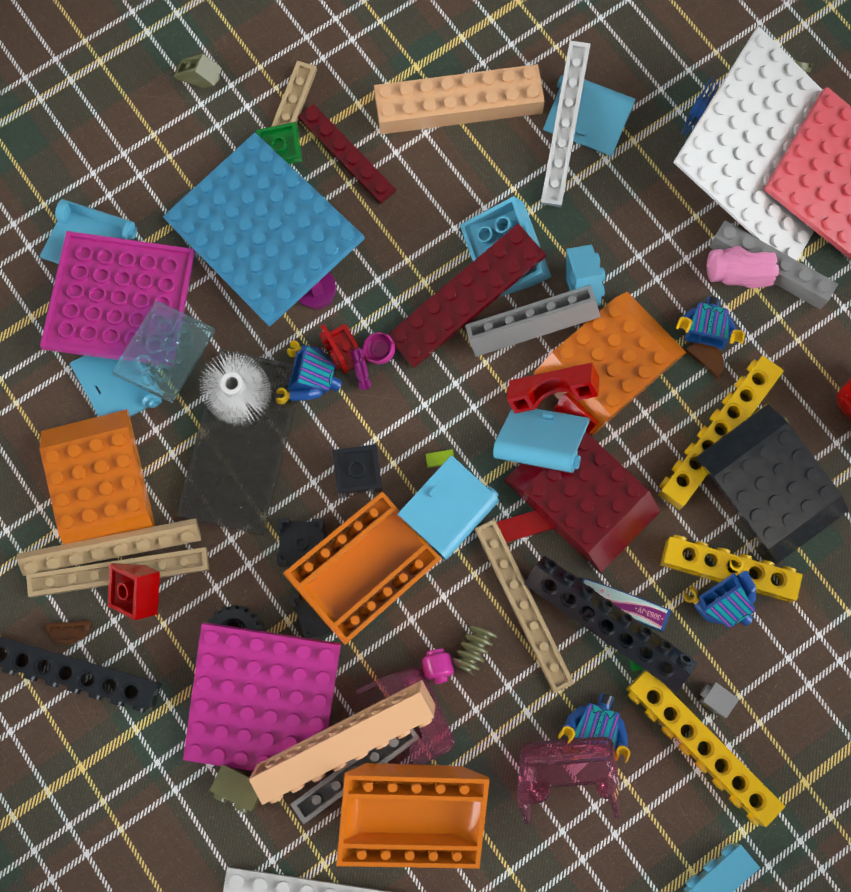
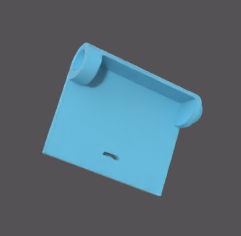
[543,75,636,156]
[40,199,137,264]
[69,355,164,416]
[493,409,590,473]
[397,455,499,560]

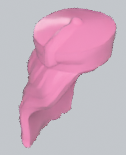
[706,246,779,288]

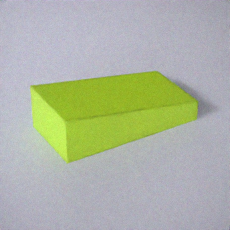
[426,449,454,468]

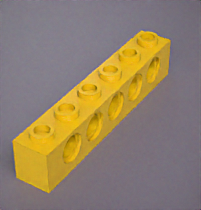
[660,535,803,603]

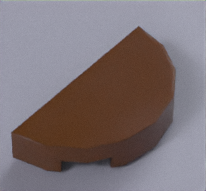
[685,343,724,379]
[45,621,92,645]

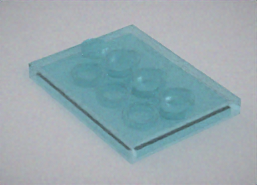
[112,300,215,403]

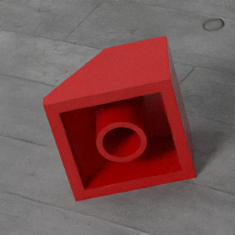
[108,563,160,620]

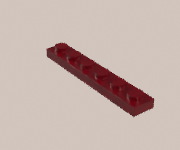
[298,104,396,205]

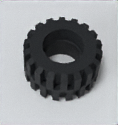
[207,605,264,631]

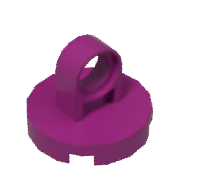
[298,272,337,310]

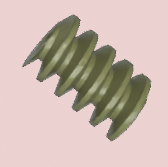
[452,626,497,677]

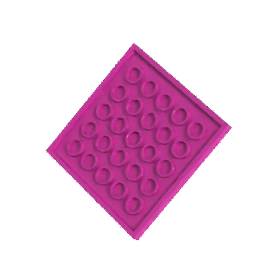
[40,231,195,367]
[183,622,341,782]

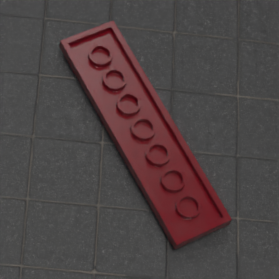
[387,224,547,369]

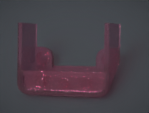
[356,666,454,765]
[517,737,620,824]

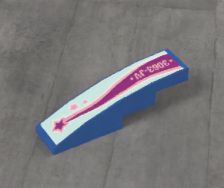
[581,578,671,632]

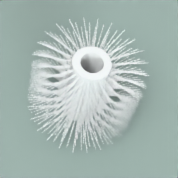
[198,351,272,426]

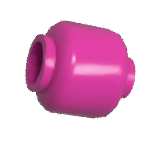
[422,649,454,684]

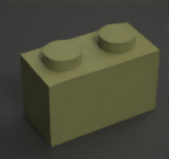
[209,764,259,813]

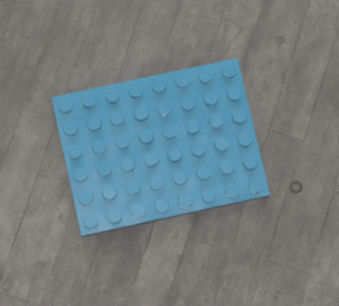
[163,133,365,327]

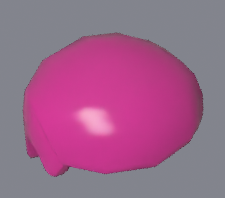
[362,332,395,365]

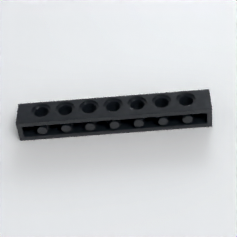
[524,556,697,692]
[0,637,162,713]

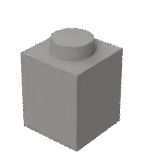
[699,682,739,719]

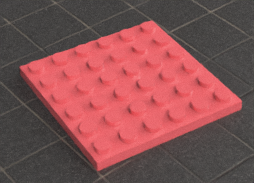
[763,87,851,260]

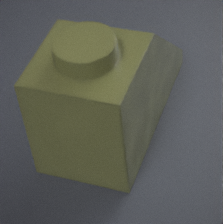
[174,54,222,88]

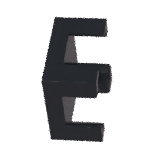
[332,444,383,498]
[277,519,325,567]
[289,593,333,639]

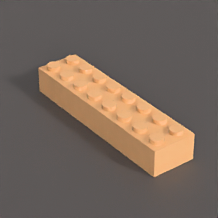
[374,64,545,134]
[249,680,435,805]

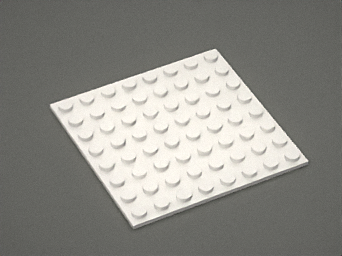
[673,26,822,260]

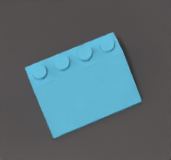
[460,196,552,297]

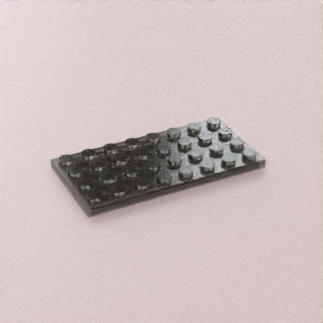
[176,349,297,536]

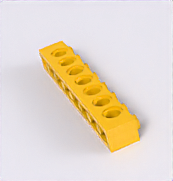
[658,355,784,510]
[626,670,786,827]

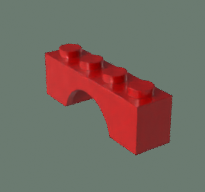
[507,362,599,414]

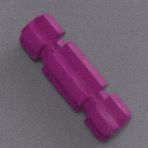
[350,348,371,390]

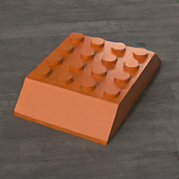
[533,292,687,436]
[40,409,155,544]
[283,491,442,645]
[336,763,490,869]

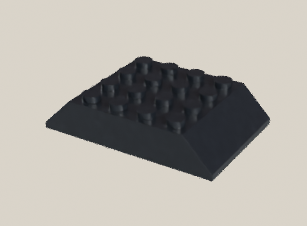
[695,404,849,564]

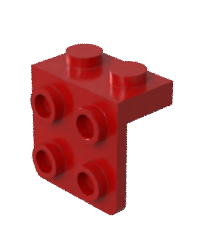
[319,324,367,374]

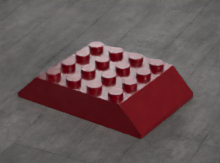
[504,431,661,574]

